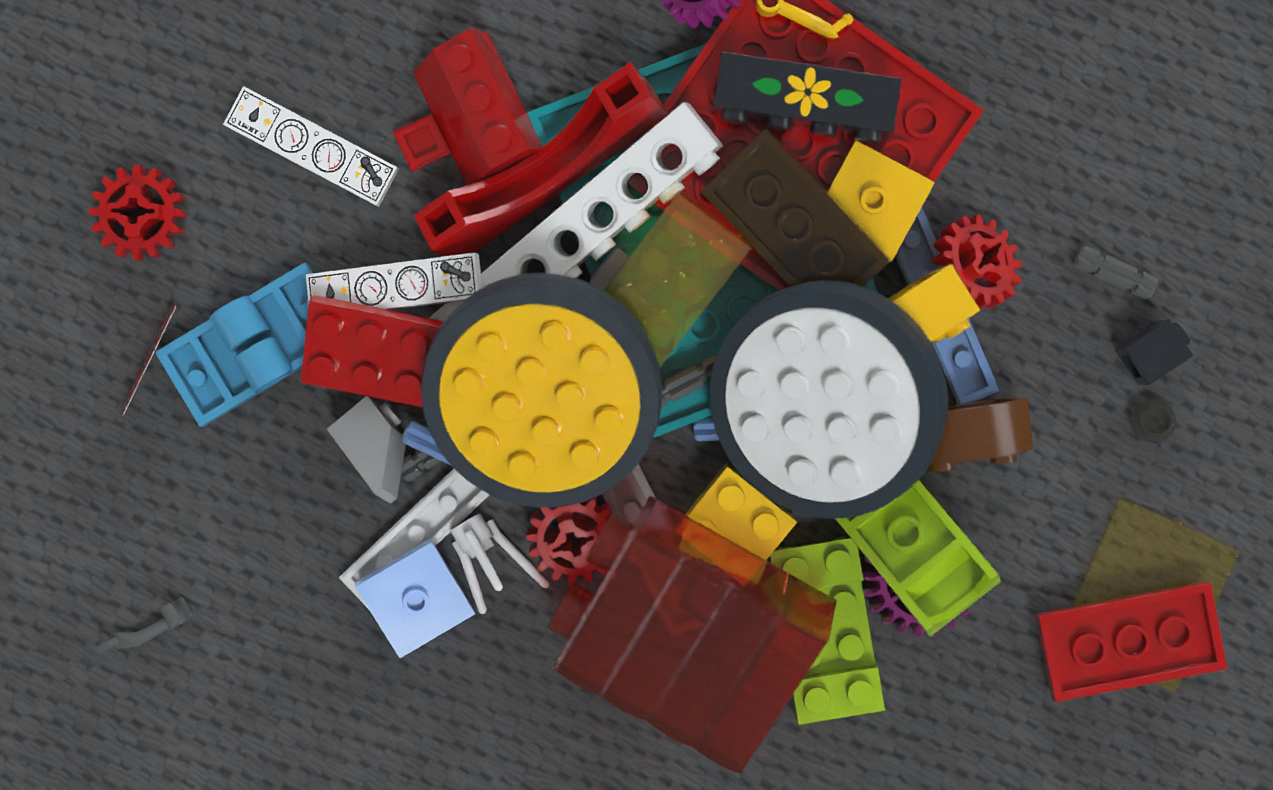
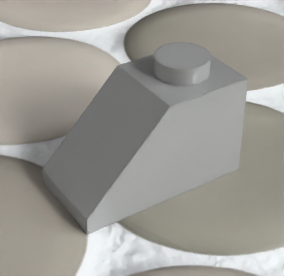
[327,396,406,504]

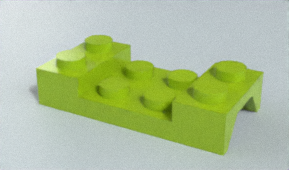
[835,480,1001,637]
[769,535,885,725]

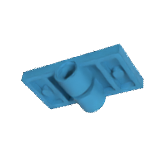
[155,262,314,427]

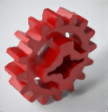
[88,165,189,261]
[932,215,1023,309]
[526,497,622,585]

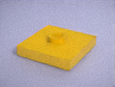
[828,141,935,262]

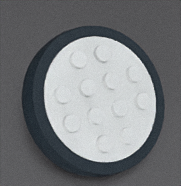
[710,281,948,519]

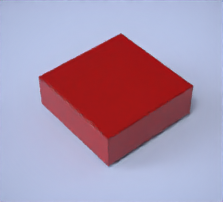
[393,113,451,173]

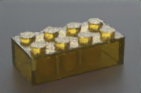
[605,192,752,368]

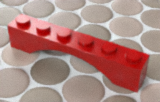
[414,62,669,257]

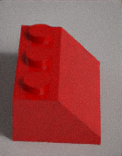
[413,28,543,186]

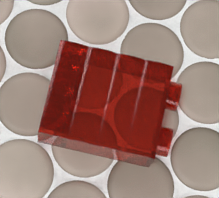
[547,495,837,774]

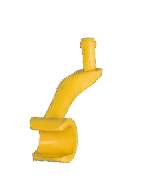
[755,0,854,39]

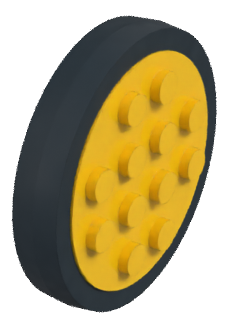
[422,273,662,508]

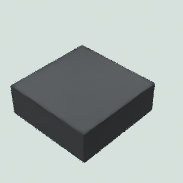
[590,247,630,292]

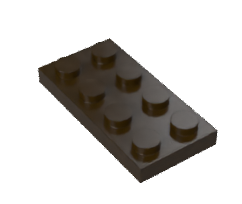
[701,128,891,287]

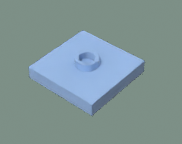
[355,538,475,658]

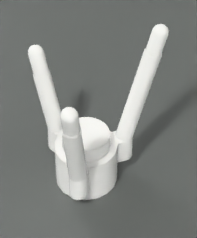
[450,514,549,614]

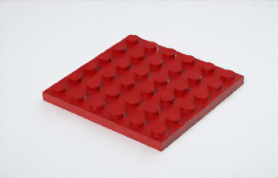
[627,0,984,291]

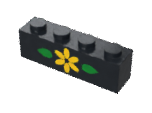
[712,52,902,144]

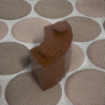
[929,397,1033,472]

